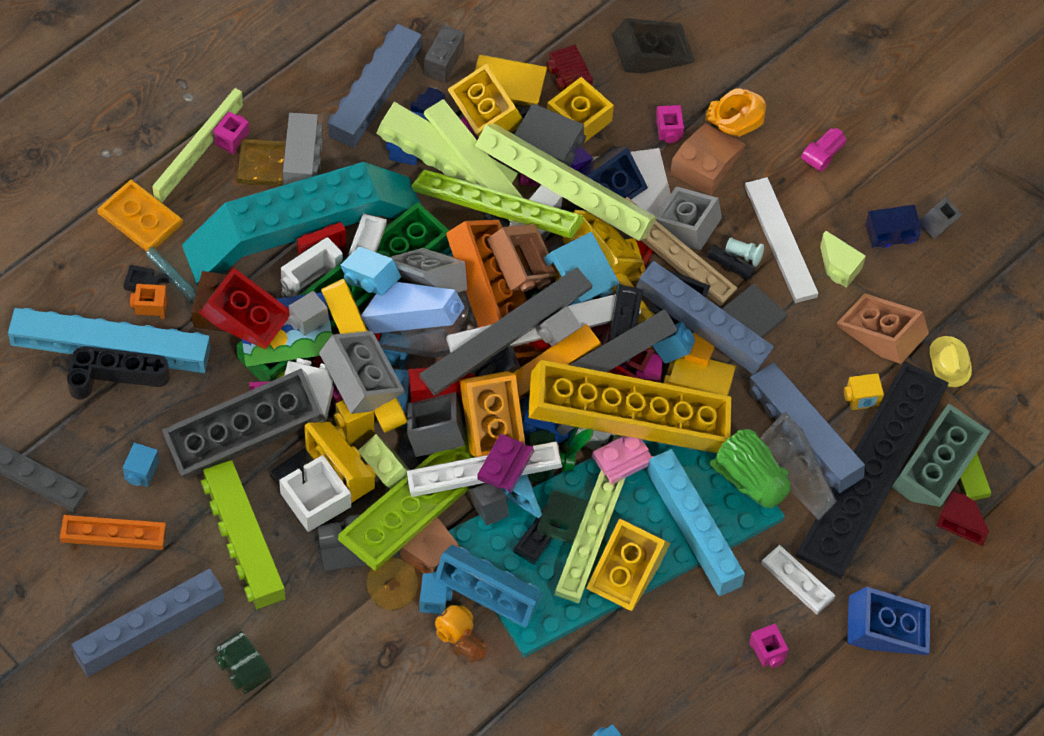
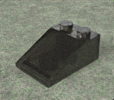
[612,18,695,74]

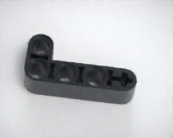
[67,347,170,400]

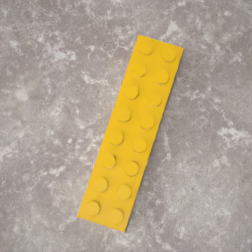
[528,360,731,453]

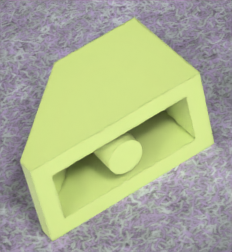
[820,231,866,288]

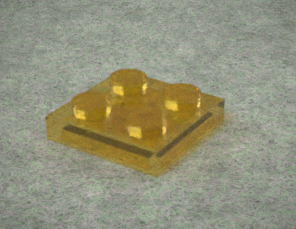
[237,139,286,186]

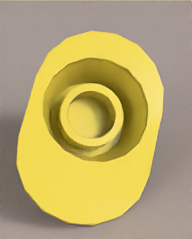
[930,336,972,388]

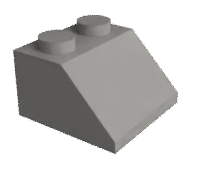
[656,186,722,250]

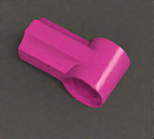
[801,128,847,172]

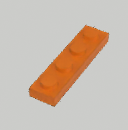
[60,515,166,550]

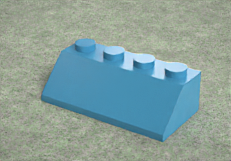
[434,544,544,628]

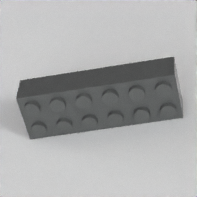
[162,368,325,480]

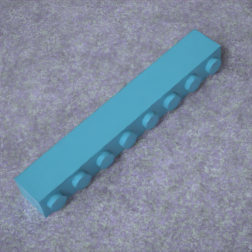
[8,308,211,373]

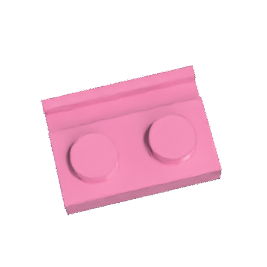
[592,436,654,485]

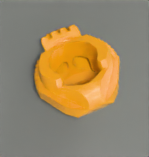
[705,88,766,137]

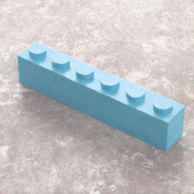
[647,449,745,597]

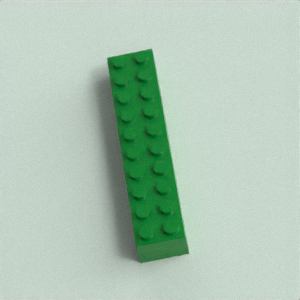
[237,202,450,382]

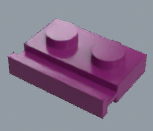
[477,434,534,493]

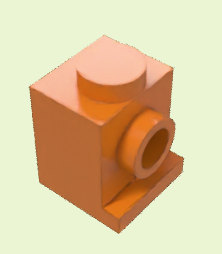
[130,284,168,319]

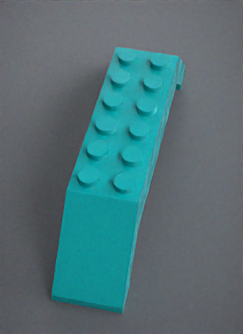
[182,162,421,286]

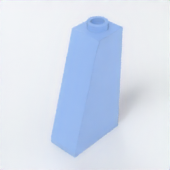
[361,282,465,333]

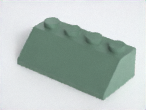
[892,403,990,507]

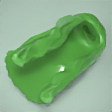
[710,429,791,509]

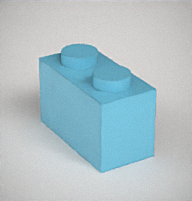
[340,246,401,296]

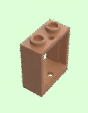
[487,224,559,292]

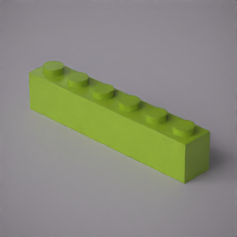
[201,460,285,610]

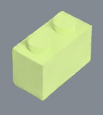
[358,434,410,489]

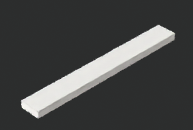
[446,294,641,352]

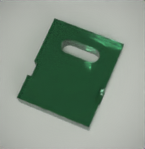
[537,490,588,544]

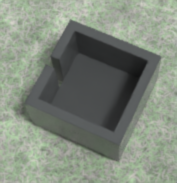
[407,392,465,457]

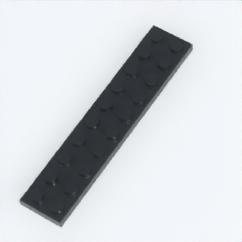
[796,361,949,580]

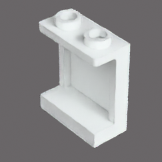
[280,237,343,298]
[284,358,335,422]

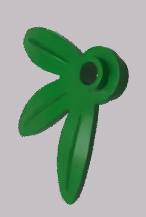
[559,427,593,473]

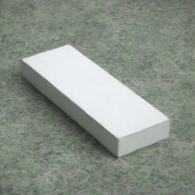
[761,545,835,615]

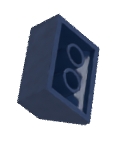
[569,146,648,211]

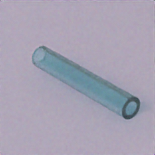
[146,247,196,304]

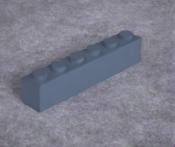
[327,24,422,148]
[636,261,774,375]
[749,362,865,493]
[71,569,224,677]

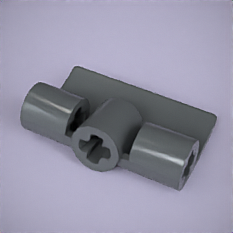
[317,515,400,571]

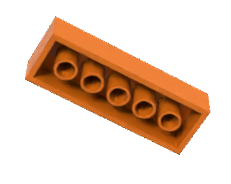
[446,220,543,367]

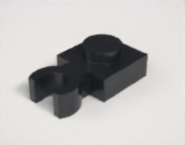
[123,265,170,292]

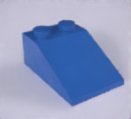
[848,587,930,655]

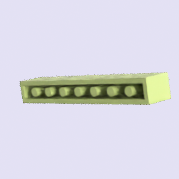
[475,123,657,241]

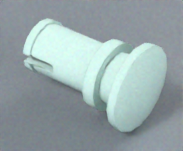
[725,237,764,267]

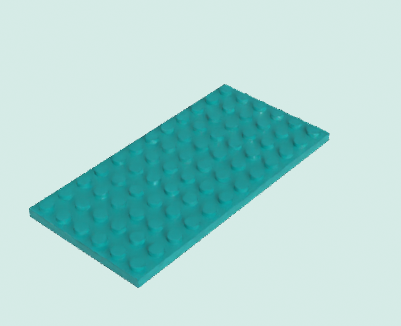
[449,439,785,658]

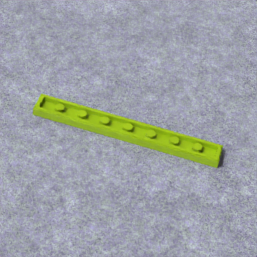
[412,169,584,238]

